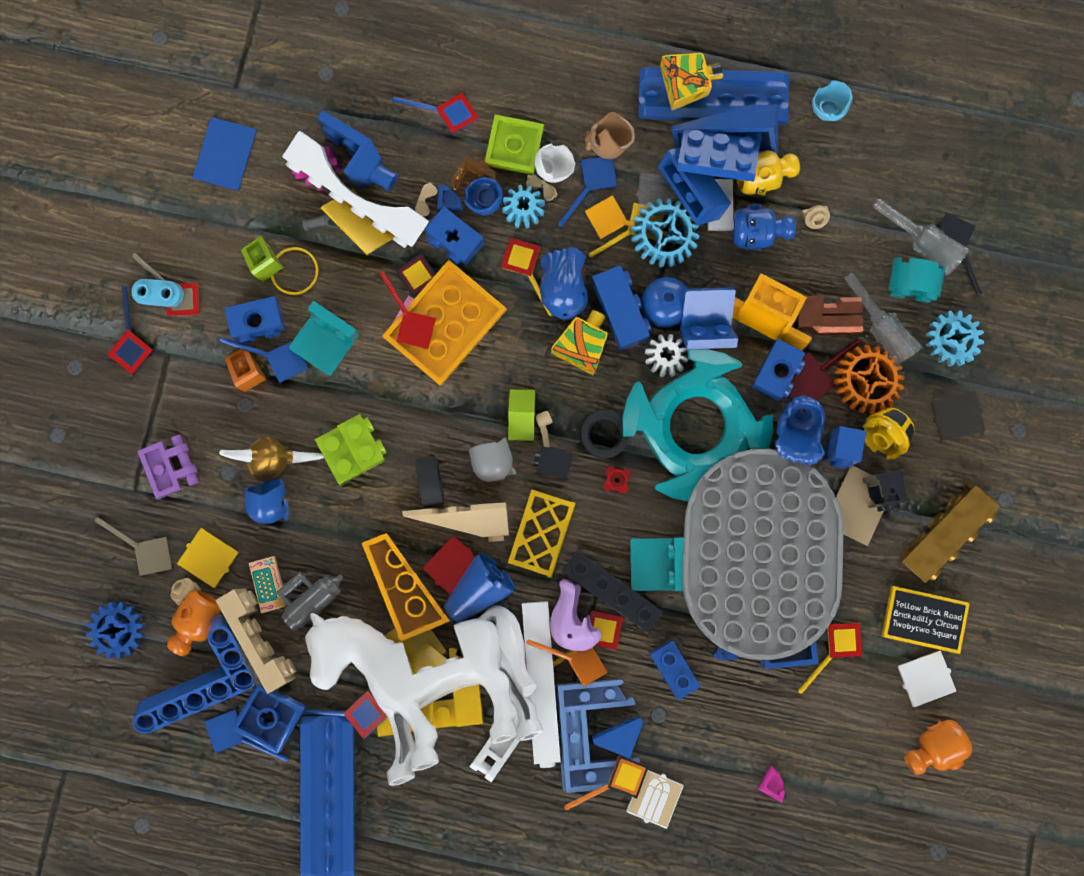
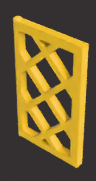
[508,490,576,578]

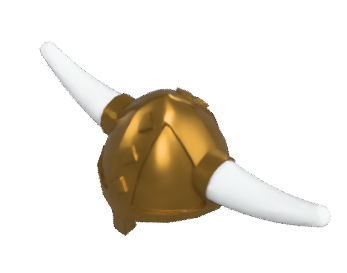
[219,437,324,481]

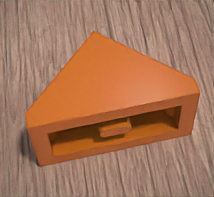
[224,349,267,392]

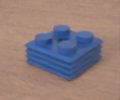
[232,683,305,754]

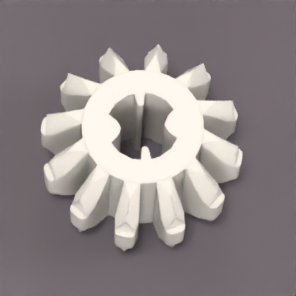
[645,334,688,378]

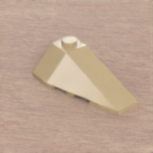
[402,503,509,542]

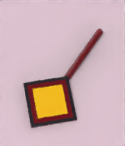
[395,253,484,297]

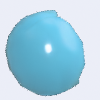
[812,80,853,121]

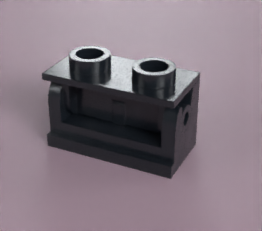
[863,470,908,512]

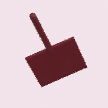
[778,339,861,410]

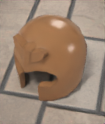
[585,112,635,159]

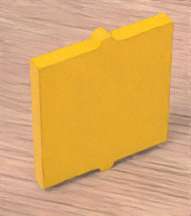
[177,528,239,588]

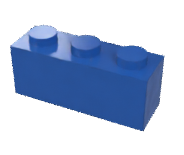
[658,148,731,225]
[591,265,652,351]

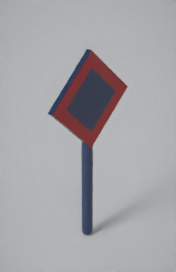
[107,285,153,375]

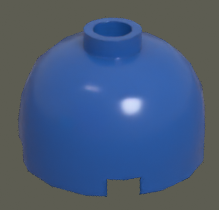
[641,277,688,329]

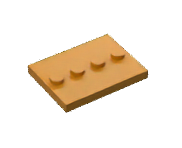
[382,260,507,386]

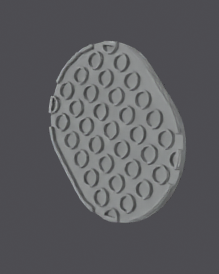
[682,449,843,660]

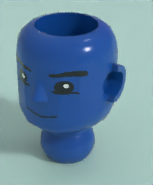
[733,204,796,251]

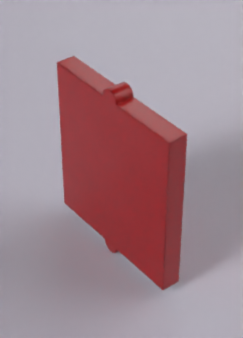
[423,536,475,595]

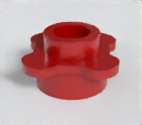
[603,466,631,494]

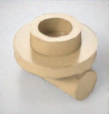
[801,205,830,229]
[171,578,201,606]

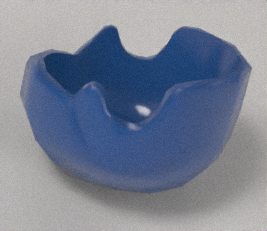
[464,177,503,216]

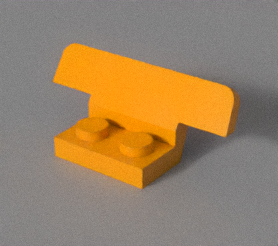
[732,273,812,351]

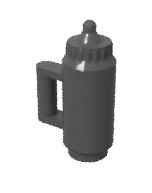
[276,571,343,631]

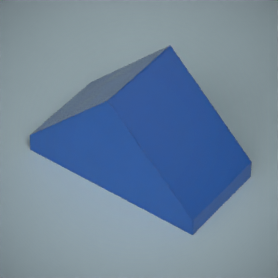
[592,715,643,758]

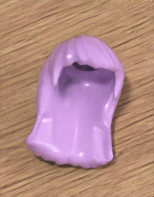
[550,579,602,651]

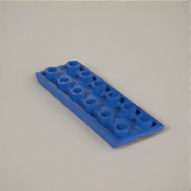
[638,67,789,125]
[300,716,355,876]

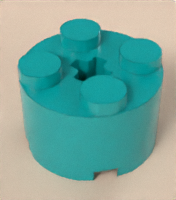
[888,258,946,303]

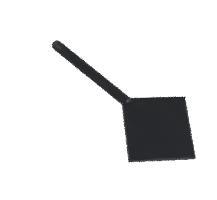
[933,213,982,296]

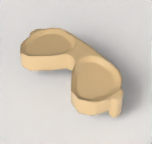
[526,175,557,201]
[415,182,438,216]

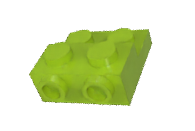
[315,414,387,486]

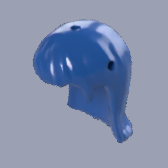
[540,247,588,320]
[775,395,825,466]

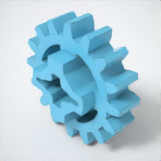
[926,311,984,366]

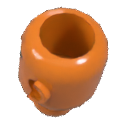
[167,590,223,656]
[904,720,973,775]

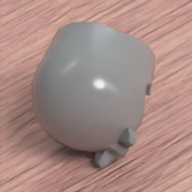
[469,437,516,482]

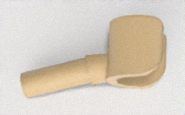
[536,411,553,448]

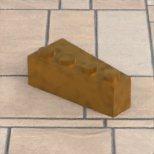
[899,479,1000,583]

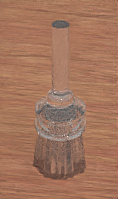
[873,199,969,276]
[844,272,923,367]

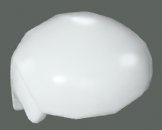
[534,143,575,183]

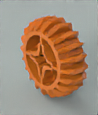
[834,345,905,414]

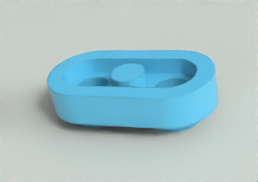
[132,279,184,307]

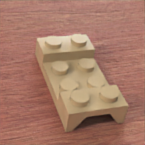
[216,588,296,694]

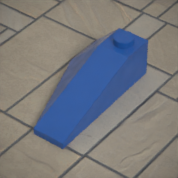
[672,104,779,155]

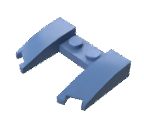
[554,679,640,793]

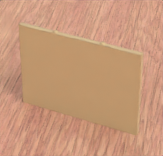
[836,466,884,546]

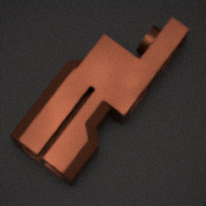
[794,296,863,336]

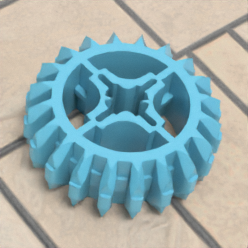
[631,198,700,267]

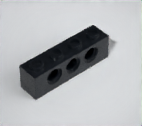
[561,550,663,633]

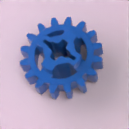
[86,602,146,659]

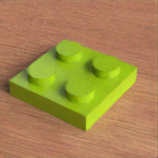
[485,114,544,175]

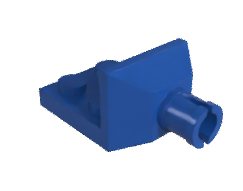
[317,110,398,192]

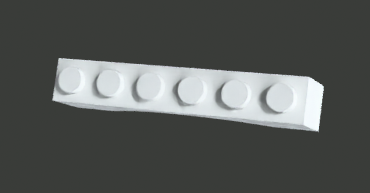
[282,131,430,248]

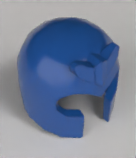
[244,478,289,524]

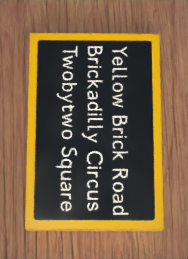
[881,586,970,654]

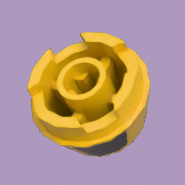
[862,408,915,459]

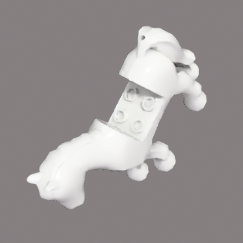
[305,605,544,786]

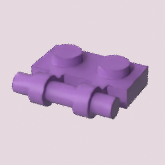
[137,435,199,499]

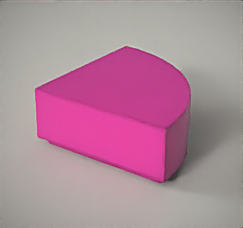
[757,765,785,803]

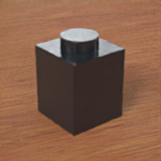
[533,446,573,480]

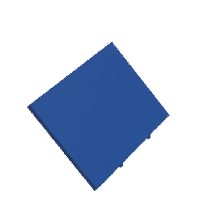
[193,117,257,191]

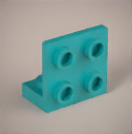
[289,301,360,376]
[630,538,684,591]

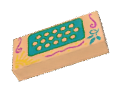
[249,556,287,613]

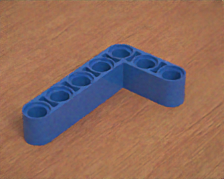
[133,615,256,734]

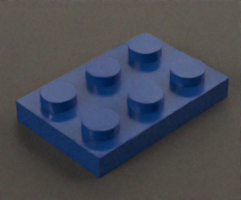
[677,129,760,182]

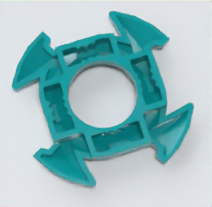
[622,349,773,501]

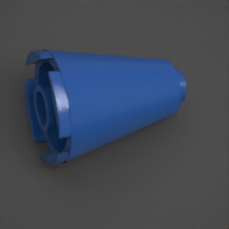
[444,552,515,623]

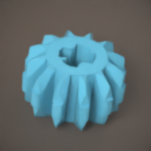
[502,185,545,229]

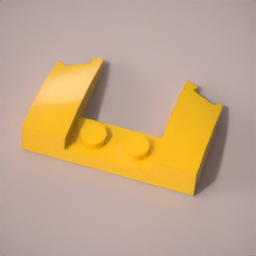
[377,648,484,737]

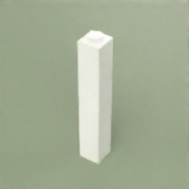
[522,601,561,768]

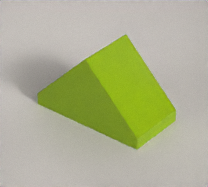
[241,236,284,282]
[508,389,535,441]

